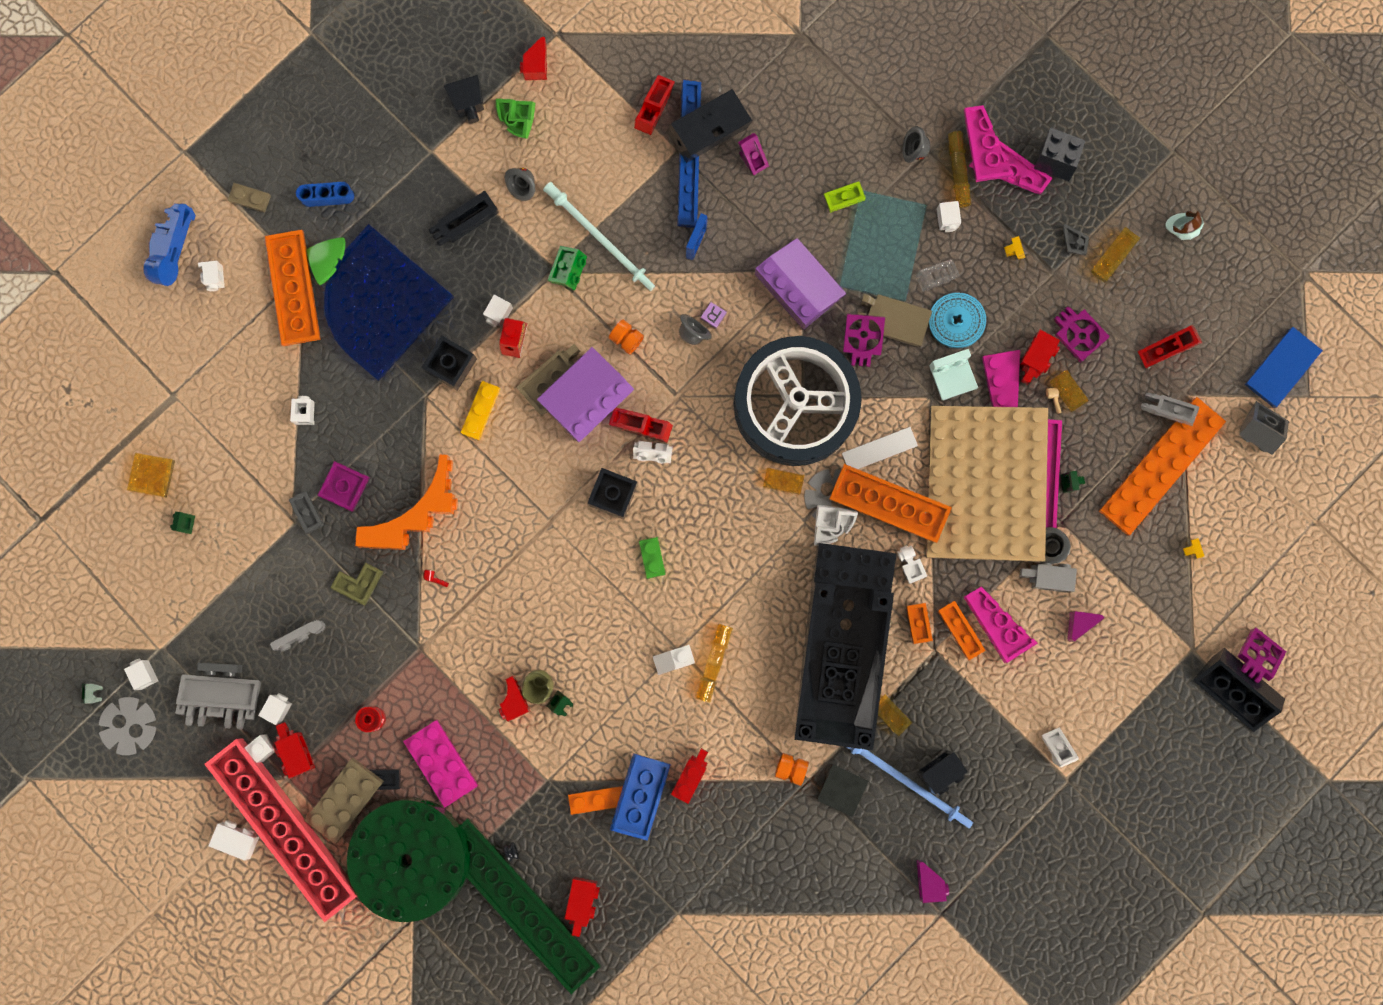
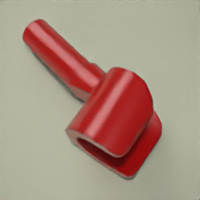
[423,570,449,587]

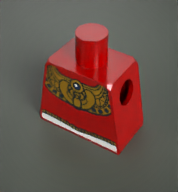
[499,318,528,358]

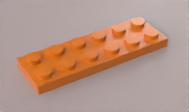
[265,230,321,346]
[829,464,952,544]

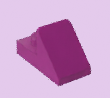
[738,133,769,175]

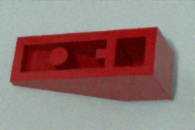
[1137,325,1202,368]

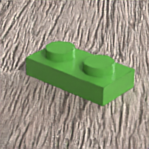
[639,537,666,579]

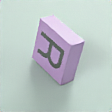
[701,302,727,329]

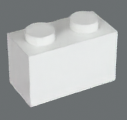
[209,820,259,861]

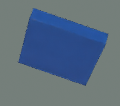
[686,213,708,260]

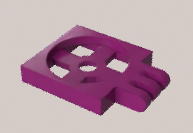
[1054,306,1110,363]
[843,313,885,367]
[1237,627,1287,683]

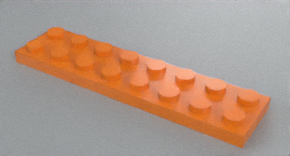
[1099,397,1226,536]

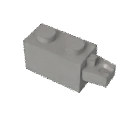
[1019,562,1077,593]

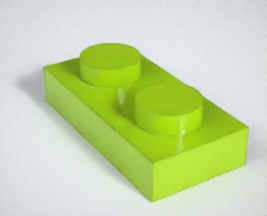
[824,181,866,213]

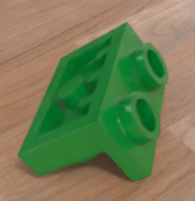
[548,246,587,290]

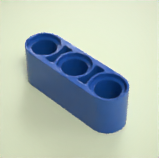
[296,182,354,207]

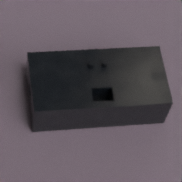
[666,89,752,163]

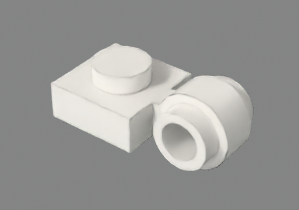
[897,545,927,584]

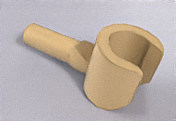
[1046,388,1062,414]

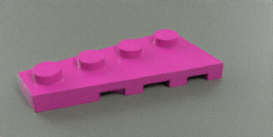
[964,105,1014,182]
[969,141,1052,195]
[982,350,1020,407]
[964,587,1038,664]

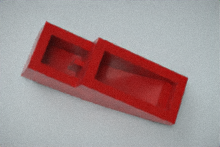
[634,75,675,135]
[609,407,673,443]

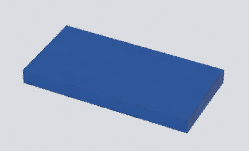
[1244,327,1323,408]
[610,753,671,841]

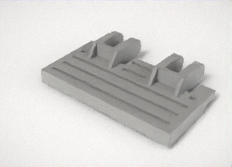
[175,675,261,730]

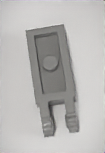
[1140,393,1199,426]
[270,620,326,652]

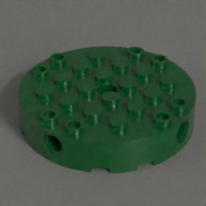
[347,798,470,922]

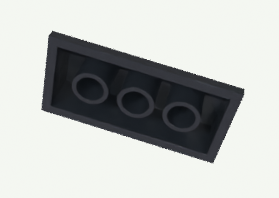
[1193,648,1285,732]

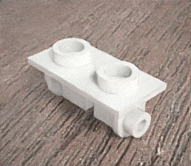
[633,441,673,464]

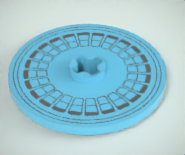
[929,293,986,348]

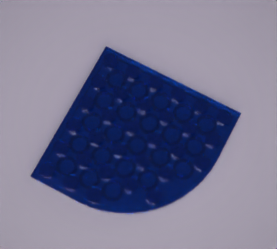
[324,224,454,381]

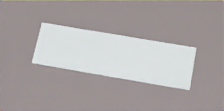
[842,427,918,469]

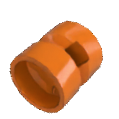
[608,319,644,355]
[775,753,809,786]

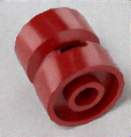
[355,706,386,732]

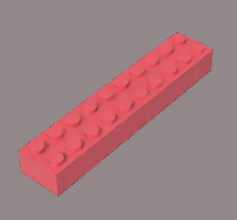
[205,738,357,922]

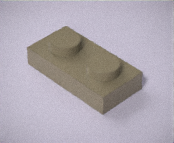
[228,183,271,213]

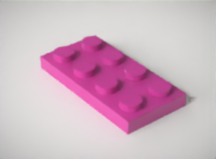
[403,720,479,808]

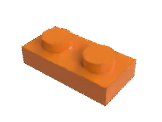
[906,603,933,644]

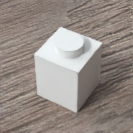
[937,201,961,232]
[483,295,513,327]
[124,659,158,690]
[258,693,292,725]
[245,734,276,763]

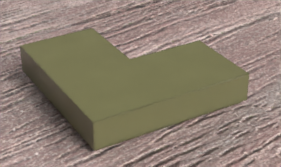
[330,562,383,606]

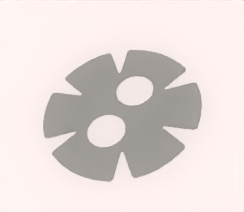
[804,469,856,519]
[99,697,156,755]

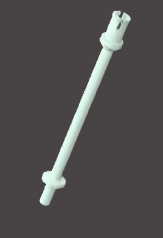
[543,182,655,291]

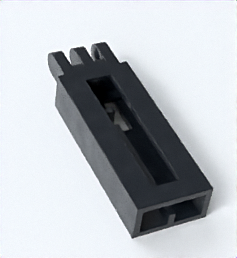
[429,191,499,246]

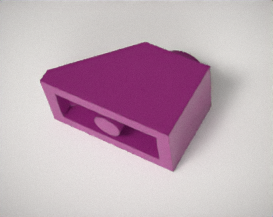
[916,860,949,903]

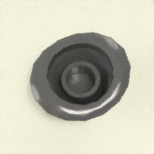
[903,126,931,163]
[504,167,535,201]
[679,314,712,345]
[1045,527,1071,564]

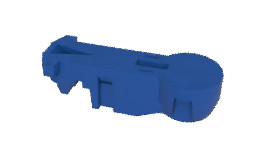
[143,203,196,286]

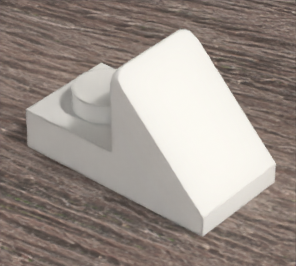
[653,645,695,675]
[1042,727,1079,767]

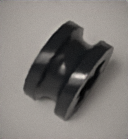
[504,842,519,862]

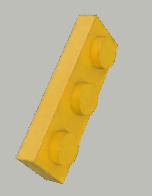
[461,381,500,441]

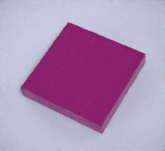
[317,461,370,512]

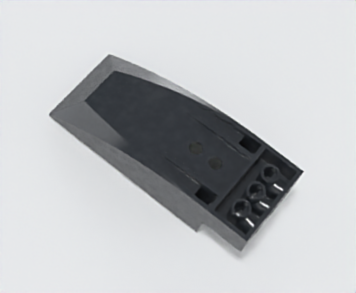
[794,543,896,750]

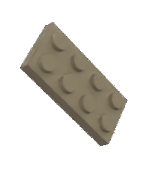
[304,758,384,844]

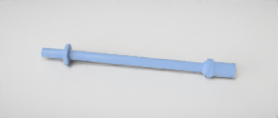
[847,747,973,828]

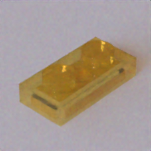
[1050,370,1089,412]
[763,468,804,495]
[878,694,912,736]

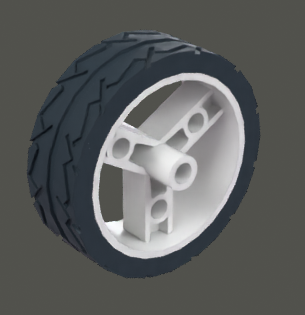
[733,336,862,466]

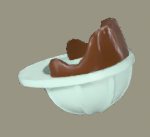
[1166,211,1204,240]

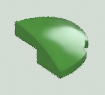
[496,99,536,139]
[306,237,345,285]

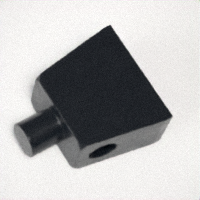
[444,75,484,124]

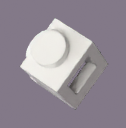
[198,261,225,291]
[290,396,315,425]

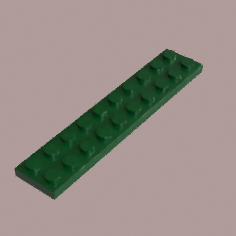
[460,818,601,995]

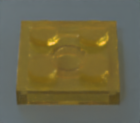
[127,453,175,498]

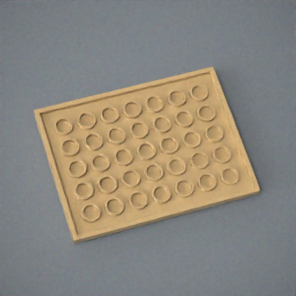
[927,406,1048,562]

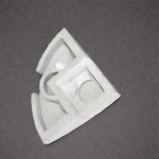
[814,505,858,546]

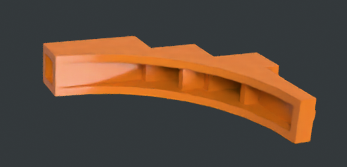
[355,454,458,550]

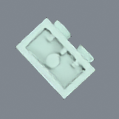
[929,349,978,400]

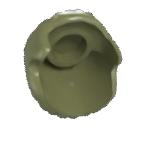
[522,670,554,704]

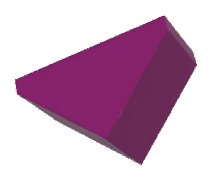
[1067,611,1104,642]

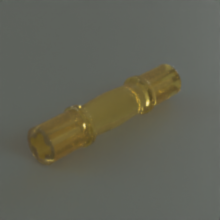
[948,131,971,208]
[696,624,733,703]

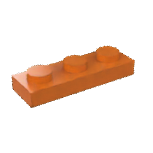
[938,601,986,661]
[568,786,623,815]

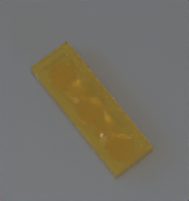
[1090,227,1140,283]

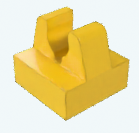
[1004,236,1026,260]
[1183,538,1205,559]

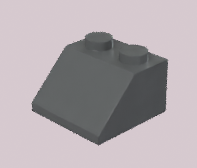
[1239,401,1289,455]

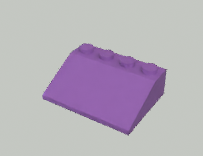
[755,238,846,330]
[537,347,634,442]

